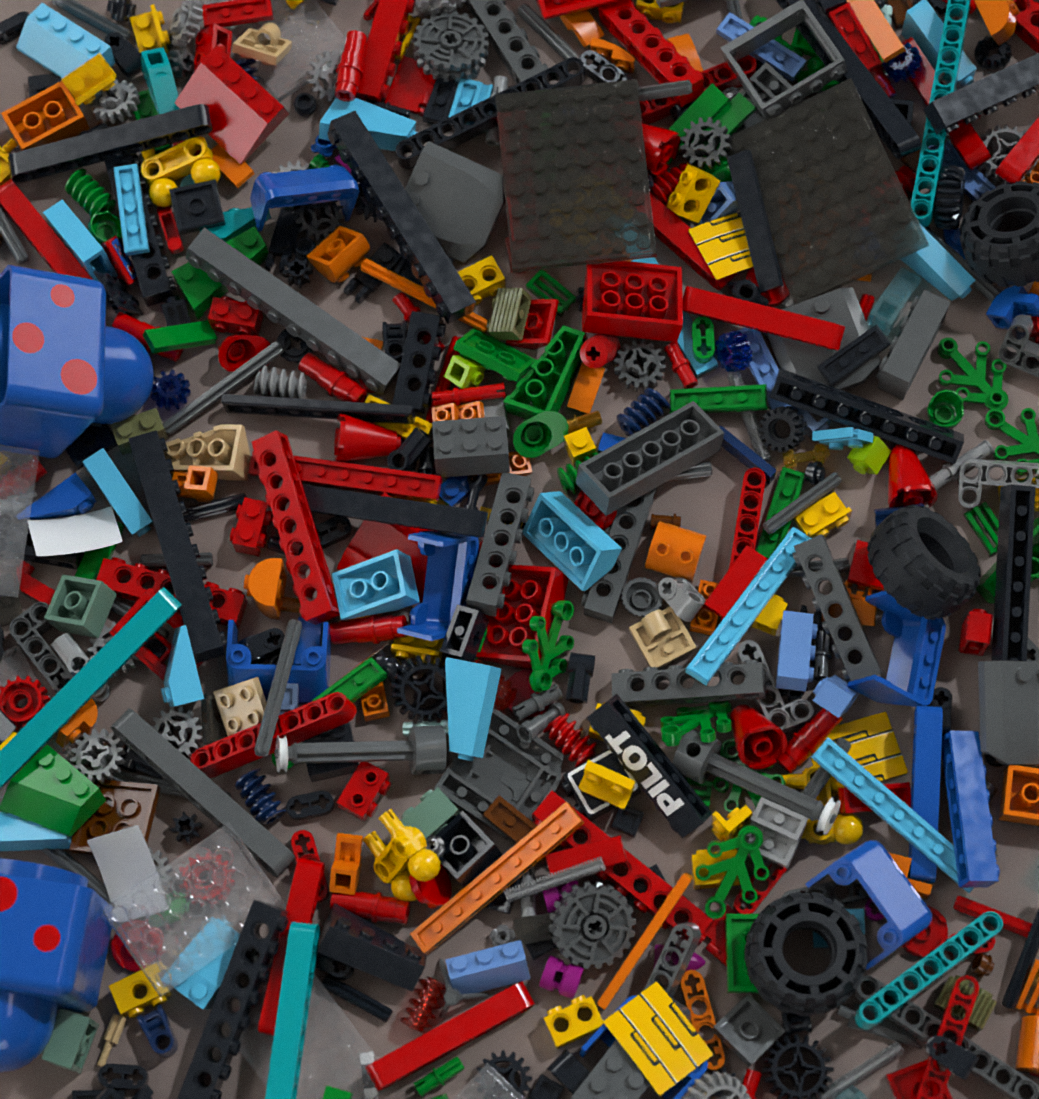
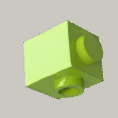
[444,355,485,388]
[847,436,891,475]

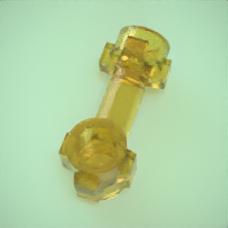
[782,444,830,469]

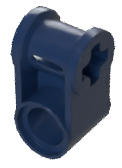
[137,1004,178,1057]

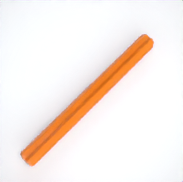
[360,259,488,333]

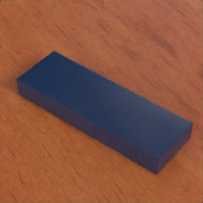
[719,426,776,485]

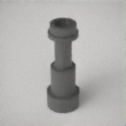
[516,702,565,743]

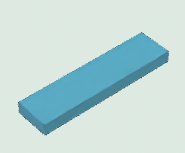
[114,164,149,256]

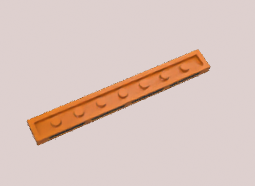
[410,802,584,955]

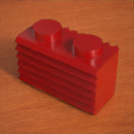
[958,609,993,656]

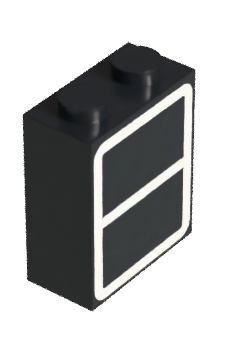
[561,749,641,821]

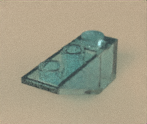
[867,267,923,336]

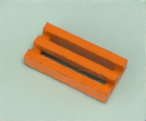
[1016,959,1039,1015]

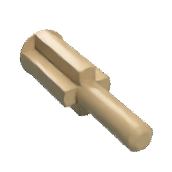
[97,1014,127,1067]

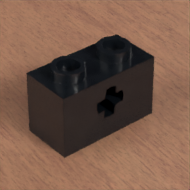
[440,605,489,662]

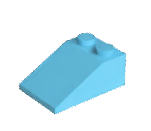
[332,549,420,620]
[161,625,204,707]
[162,916,240,1010]

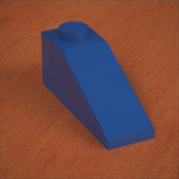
[16,472,97,523]

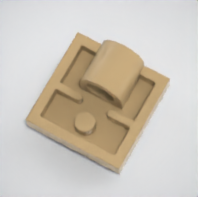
[232,23,292,66]
[629,607,697,669]
[213,677,267,736]

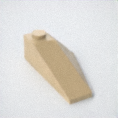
[164,424,251,481]

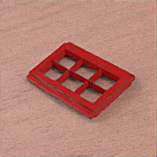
[109,588,203,681]

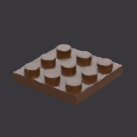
[69,779,161,855]

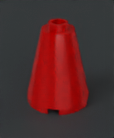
[613,119,681,176]
[334,414,401,462]
[888,444,938,508]
[730,704,787,769]

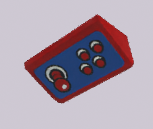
[101,236,138,285]

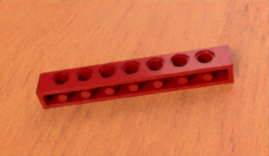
[251,430,340,625]
[532,790,713,944]

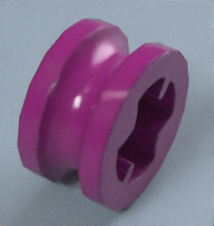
[864,898,884,921]

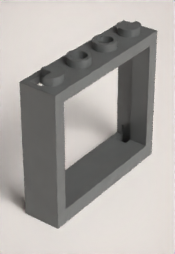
[721,0,848,120]

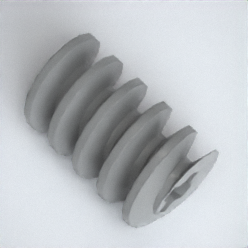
[254,365,307,399]

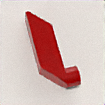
[157,206,184,254]
[17,561,55,605]

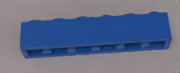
[941,731,1000,888]

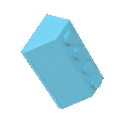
[16,3,115,78]
[523,491,622,591]

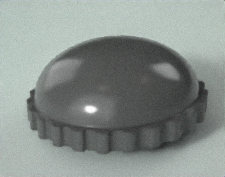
[621,577,663,618]

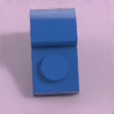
[986,285,1039,329]

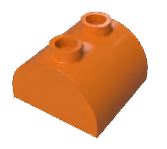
[974,0,1020,46]
[306,226,370,283]
[645,521,707,583]
[244,558,288,620]
[1015,1015,1039,1074]

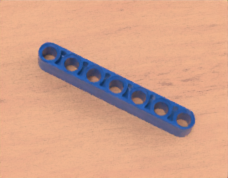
[908,705,943,884]

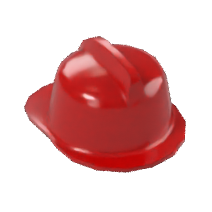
[218,335,271,372]

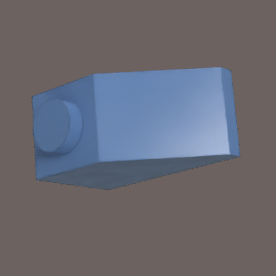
[698,181,739,225]

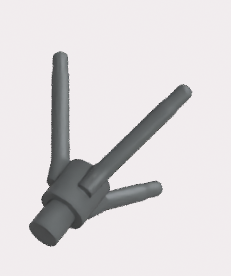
[439,959,489,1018]

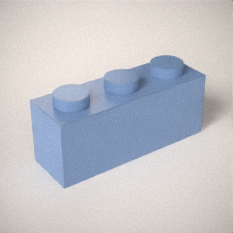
[775,610,817,692]
[813,674,859,718]
[445,940,531,994]

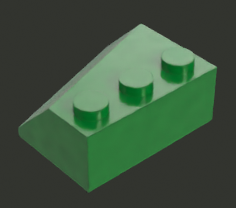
[0,745,106,837]

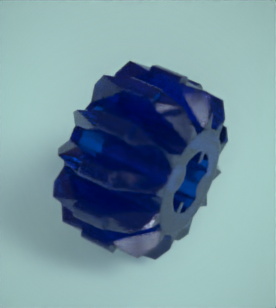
[882,42,923,83]
[715,331,754,372]
[150,369,191,411]

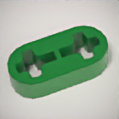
[691,316,715,363]

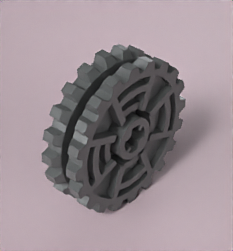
[413,11,489,82]
[549,881,636,969]

